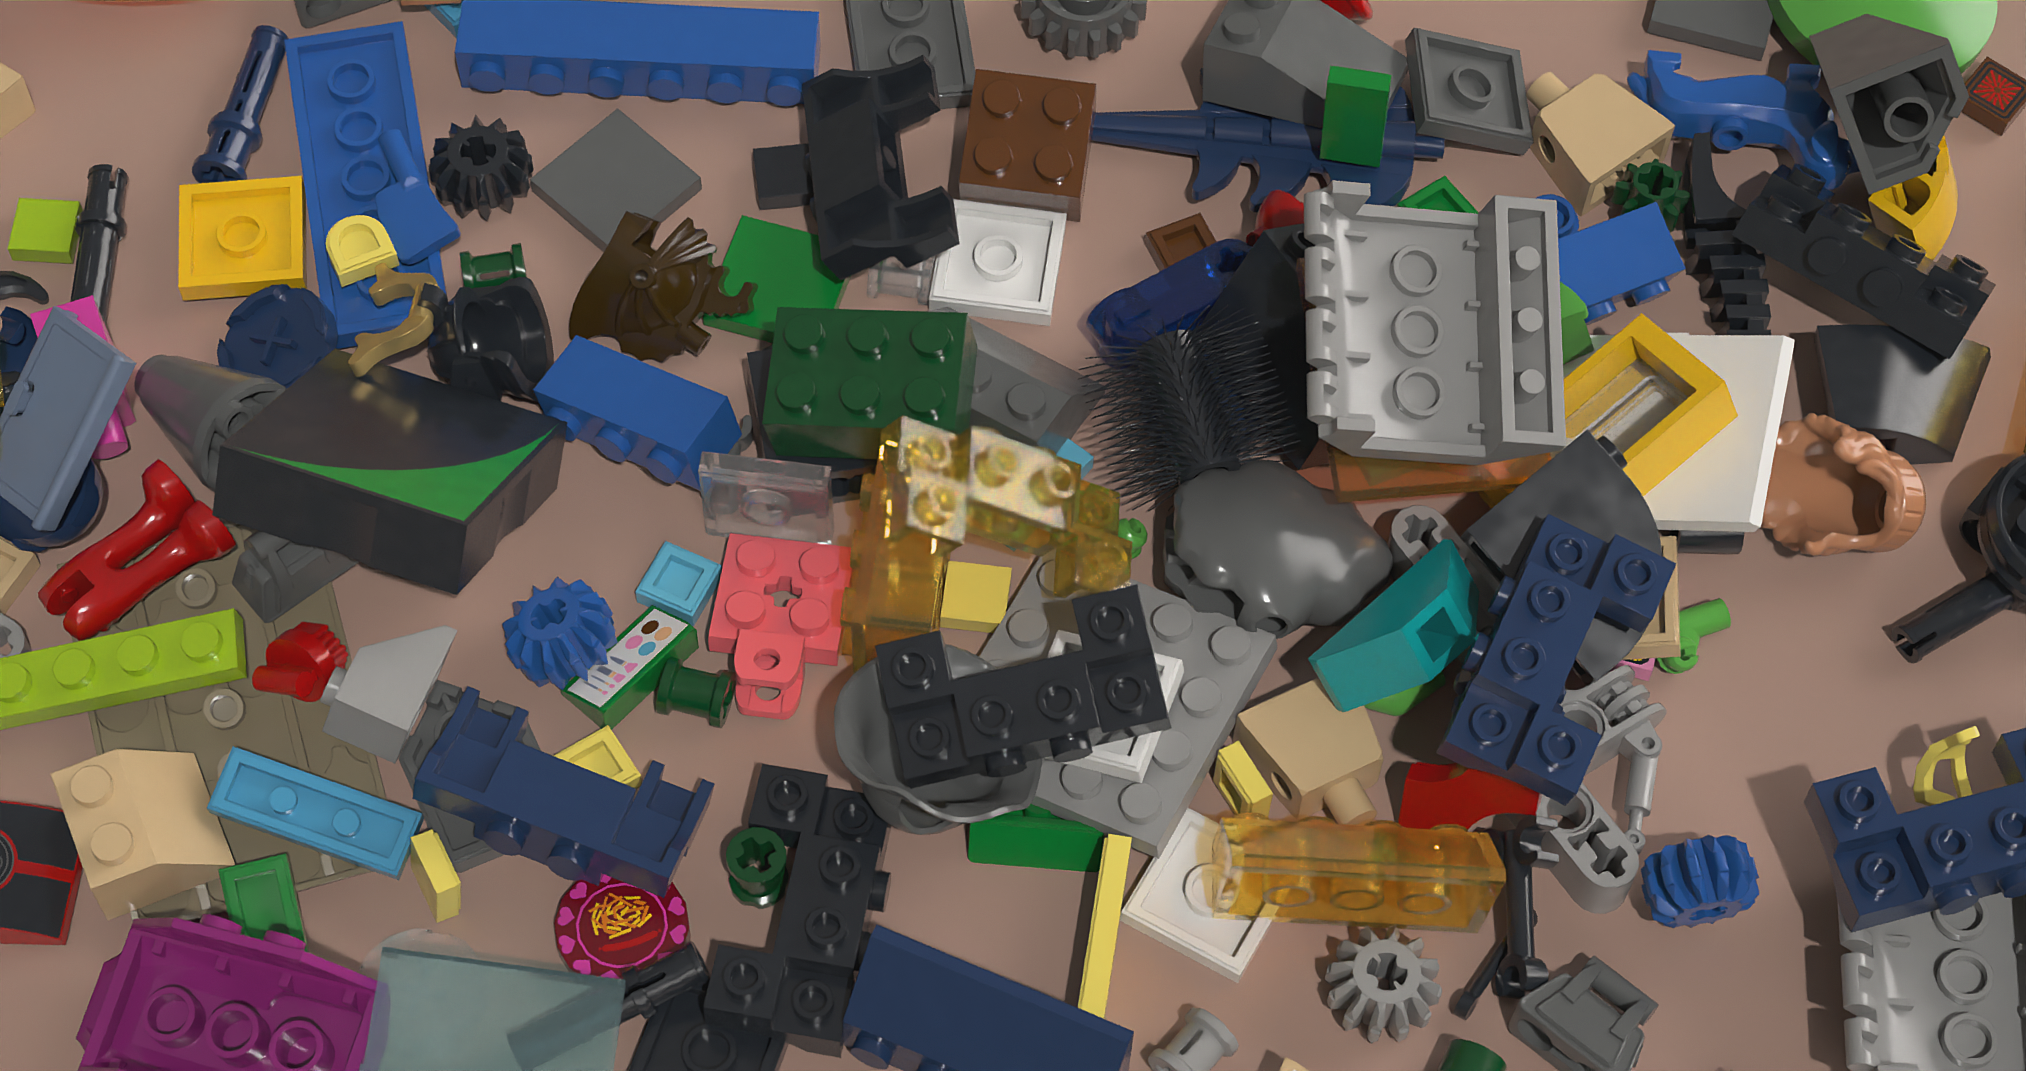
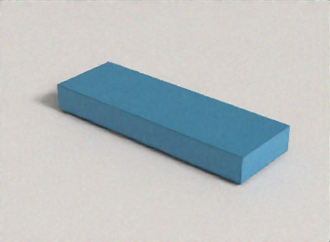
[207,746,424,880]

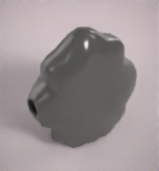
[1162,459,1393,639]

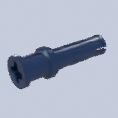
[192,25,289,183]

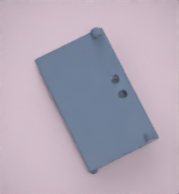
[0,306,136,531]

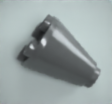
[134,354,288,492]

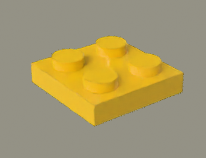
[178,176,307,301]

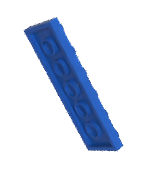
[284,21,448,349]

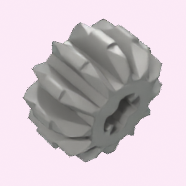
[1325,924,1442,1044]

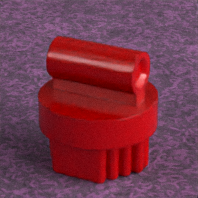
[252,621,348,702]

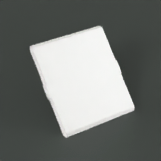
[1526,333,1795,532]

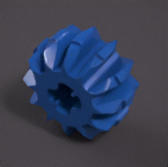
[502,576,618,691]
[1641,834,1760,928]

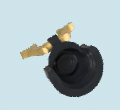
[348,263,554,401]

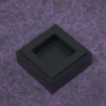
[753,143,814,210]

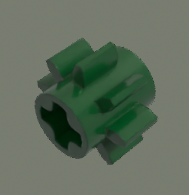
[1611,159,1691,232]

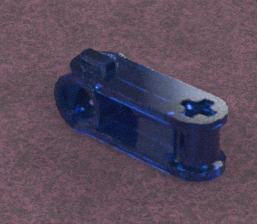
[1086,239,1252,374]

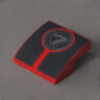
[0,801,83,945]

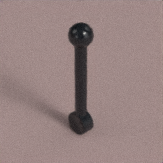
[1454,909,1538,1020]

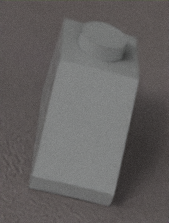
[320,625,458,764]

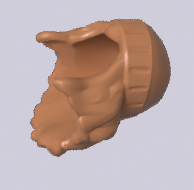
[1761,413,1926,556]

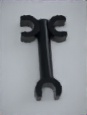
[1478,814,1559,999]

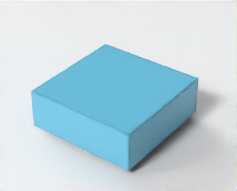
[635,541,722,627]

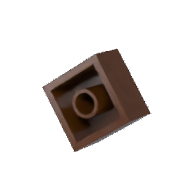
[959,69,1096,222]

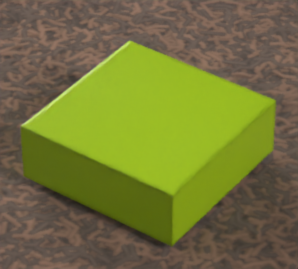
[7,198,83,264]

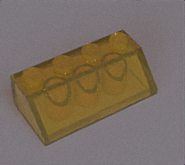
[1212,812,1506,933]

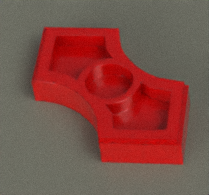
[1398,762,1542,844]

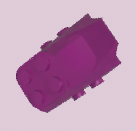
[76,914,391,1071]

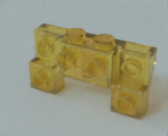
[879,416,1132,599]

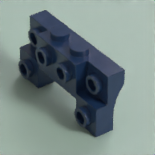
[1436,514,1677,806]
[413,686,715,898]
[1804,728,2026,933]

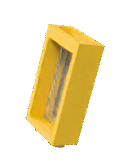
[1474,313,1738,509]

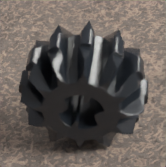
[428,114,534,221]

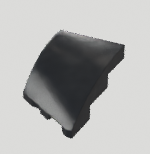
[1814,324,1991,465]

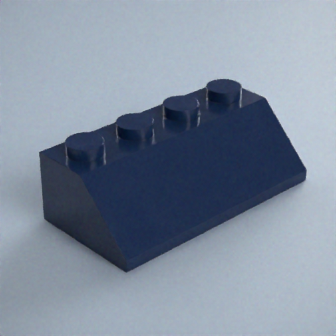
[843,924,1134,1071]

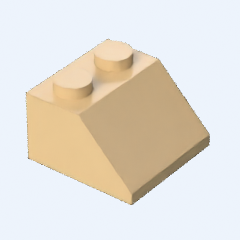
[50,749,236,921]

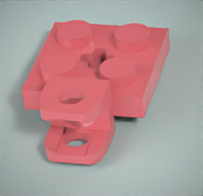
[708,533,856,720]

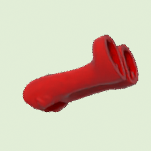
[38,459,236,641]

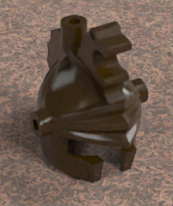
[569,211,758,363]

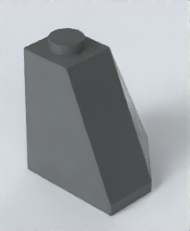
[1809,14,1969,195]

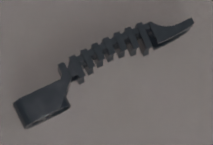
[1670,132,1771,554]

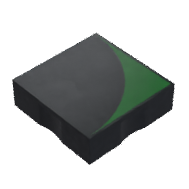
[212,349,568,595]

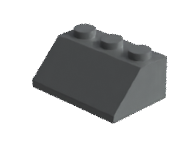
[927,307,1105,478]

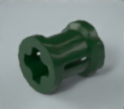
[460,243,527,289]
[656,657,736,728]
[726,827,789,909]

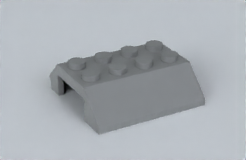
[1304,180,1566,465]
[1838,892,2026,1071]

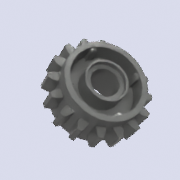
[1020,0,1147,58]

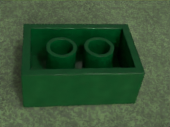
[762,307,978,463]

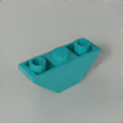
[1308,539,1480,712]

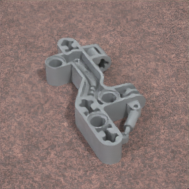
[1387,505,1667,914]

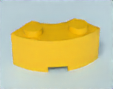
[1868,136,1958,260]

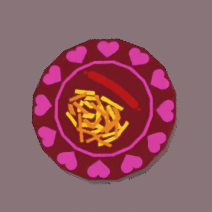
[554,874,691,990]

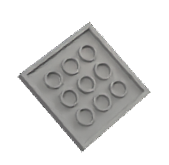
[979,546,1277,859]

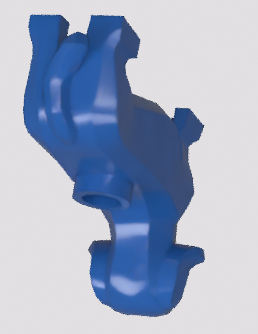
[1627,50,1860,190]

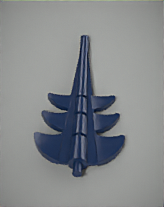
[1092,68,1445,213]

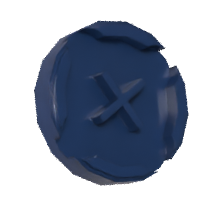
[217,284,338,388]

